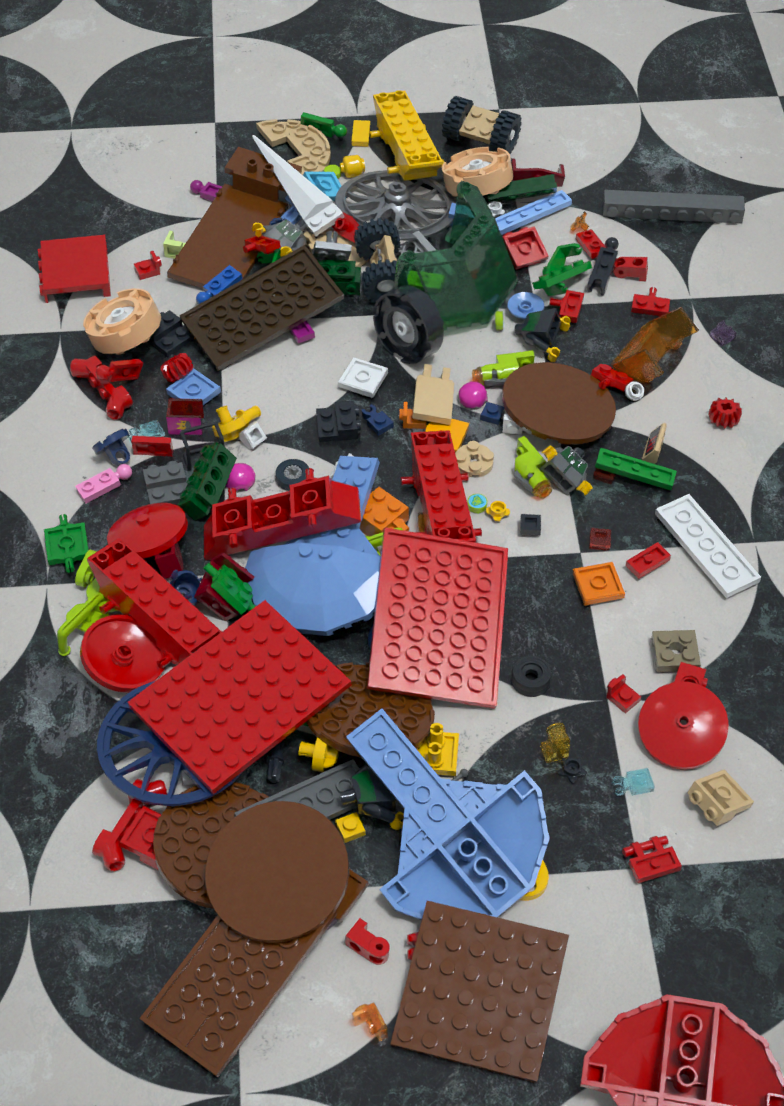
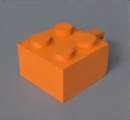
[359,487,409,537]

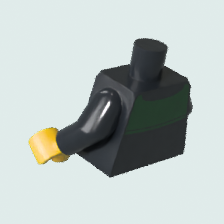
[515,308,571,362]
[340,764,404,830]

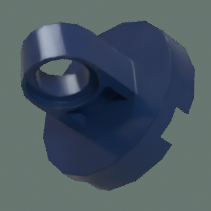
[92,428,130,466]

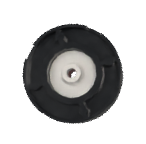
[373,285,444,364]

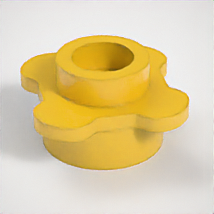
[486,501,510,521]

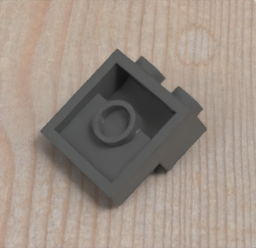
[143,461,187,505]

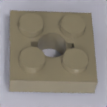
[651,630,701,672]

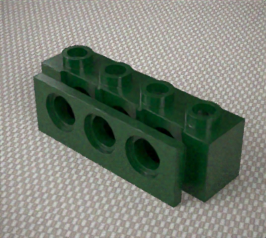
[316,259,361,295]
[178,442,237,521]

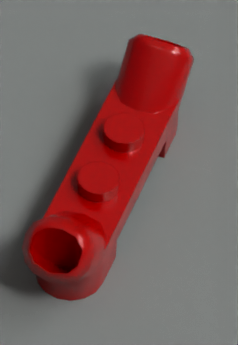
[70,356,133,420]
[92,779,167,871]

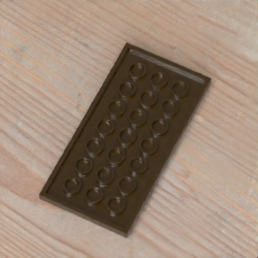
[179,245,344,371]

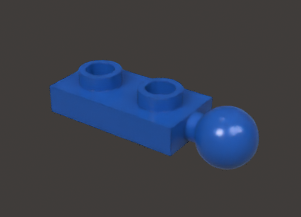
[196,265,243,305]

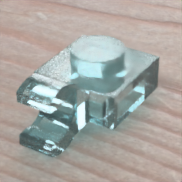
[128,420,165,441]

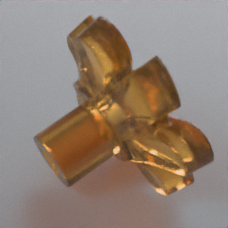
[570,211,589,231]

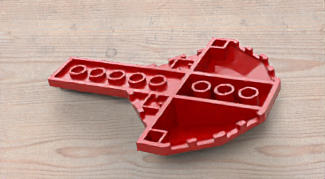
[580,994,784,1106]

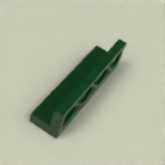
[487,174,557,204]

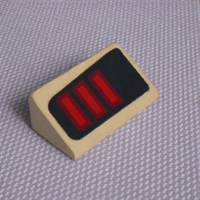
[642,423,667,464]

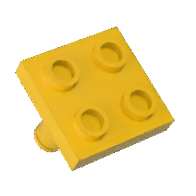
[417,723,459,776]

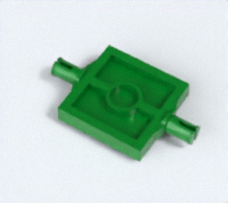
[44,514,89,573]
[203,562,256,615]

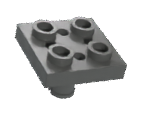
[312,231,352,261]

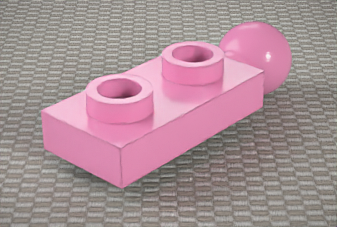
[75,464,132,503]

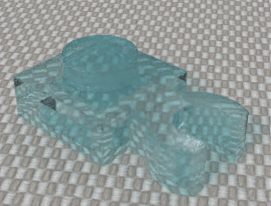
[612,768,655,796]

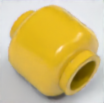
[340,155,365,178]

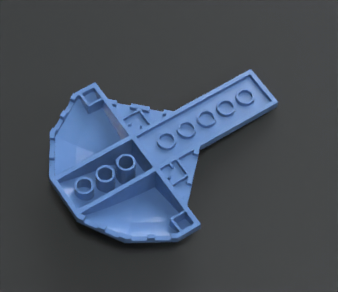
[245,456,381,636]
[346,708,549,920]

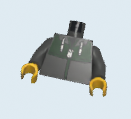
[252,219,308,257]
[540,445,593,496]

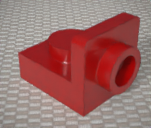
[134,251,162,280]
[606,674,641,714]

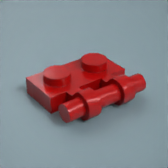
[622,835,682,883]

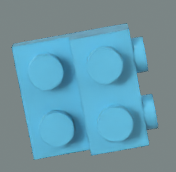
[303,172,347,201]

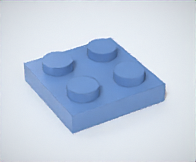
[166,369,221,405]

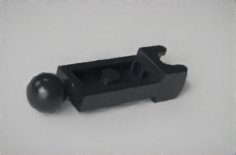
[587,237,619,296]

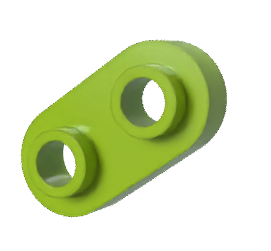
[75,550,97,587]

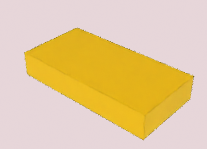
[352,120,370,147]

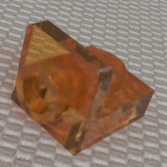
[352,1002,388,1042]

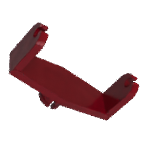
[511,158,565,187]

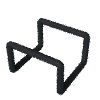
[180,422,225,470]

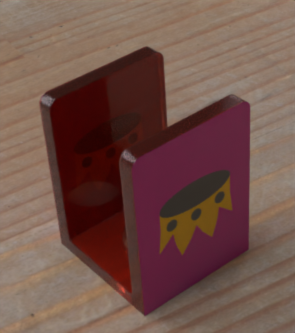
[166,398,204,435]

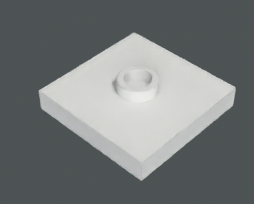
[338,357,388,398]

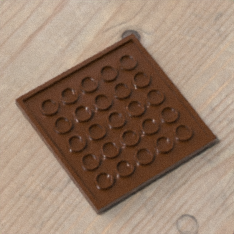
[391,901,569,1083]

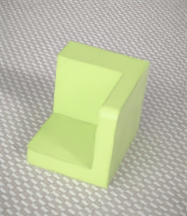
[163,230,185,259]

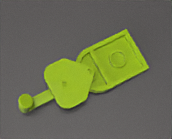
[57,578,118,656]

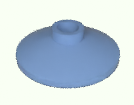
[508,292,544,319]

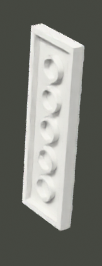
[655,494,761,598]

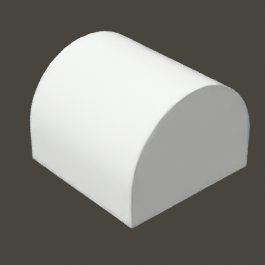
[239,422,267,449]

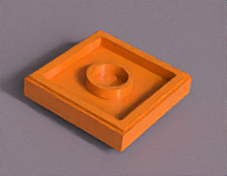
[573,562,625,605]

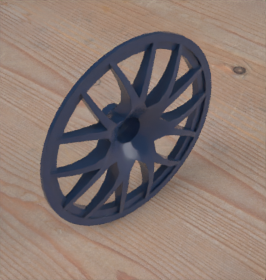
[97,681,242,806]

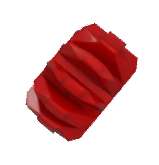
[160,353,193,382]
[708,397,742,429]

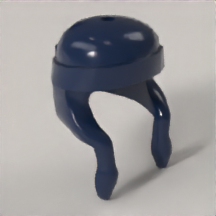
[170,570,202,606]

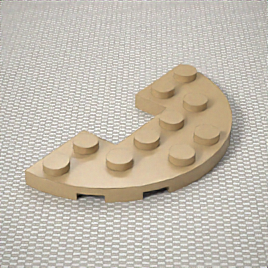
[256,119,330,175]

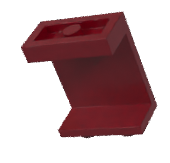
[194,552,255,621]

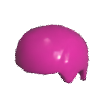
[458,381,488,409]
[226,463,256,491]

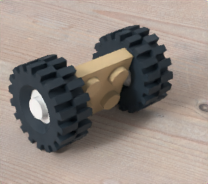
[442,96,522,154]
[354,218,409,303]

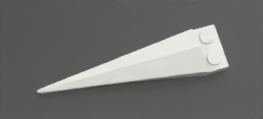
[252,135,344,237]

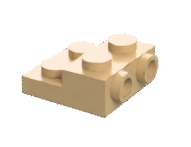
[687,769,754,826]

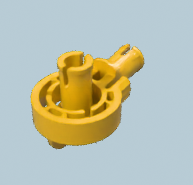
[212,405,261,442]
[299,736,339,772]

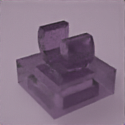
[710,320,737,346]

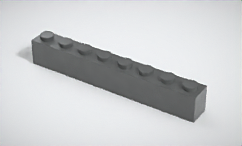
[603,190,745,223]

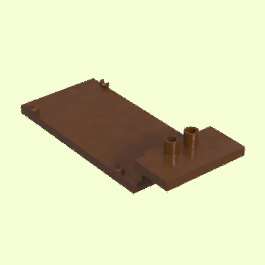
[167,147,302,289]
[139,869,369,1077]

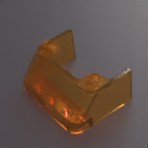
[611,307,699,383]

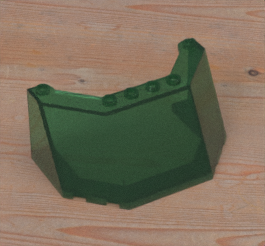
[393,180,518,330]

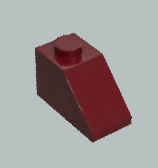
[155,542,183,579]

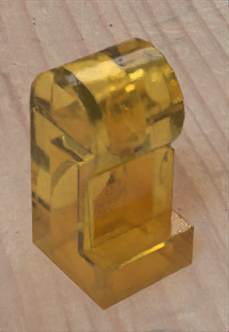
[541,723,570,763]

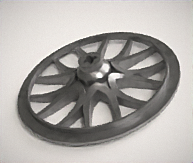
[335,170,456,241]

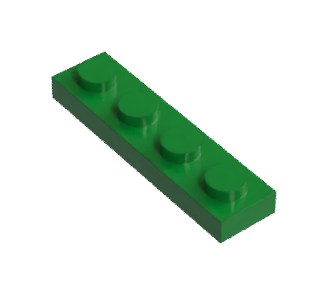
[532,259,592,290]
[595,448,677,490]

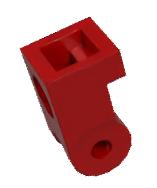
[613,257,648,281]
[345,918,390,965]

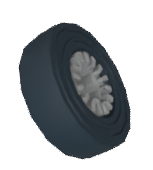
[275,459,309,491]

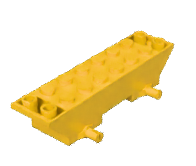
[369,90,444,181]

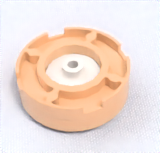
[442,147,513,199]
[83,288,161,355]

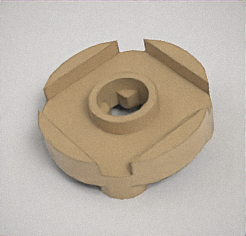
[455,441,494,478]

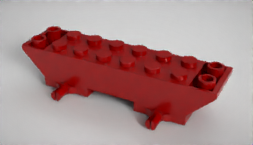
[401,430,482,543]
[204,468,361,560]
[87,537,222,669]

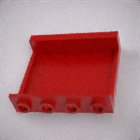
[38,235,111,303]

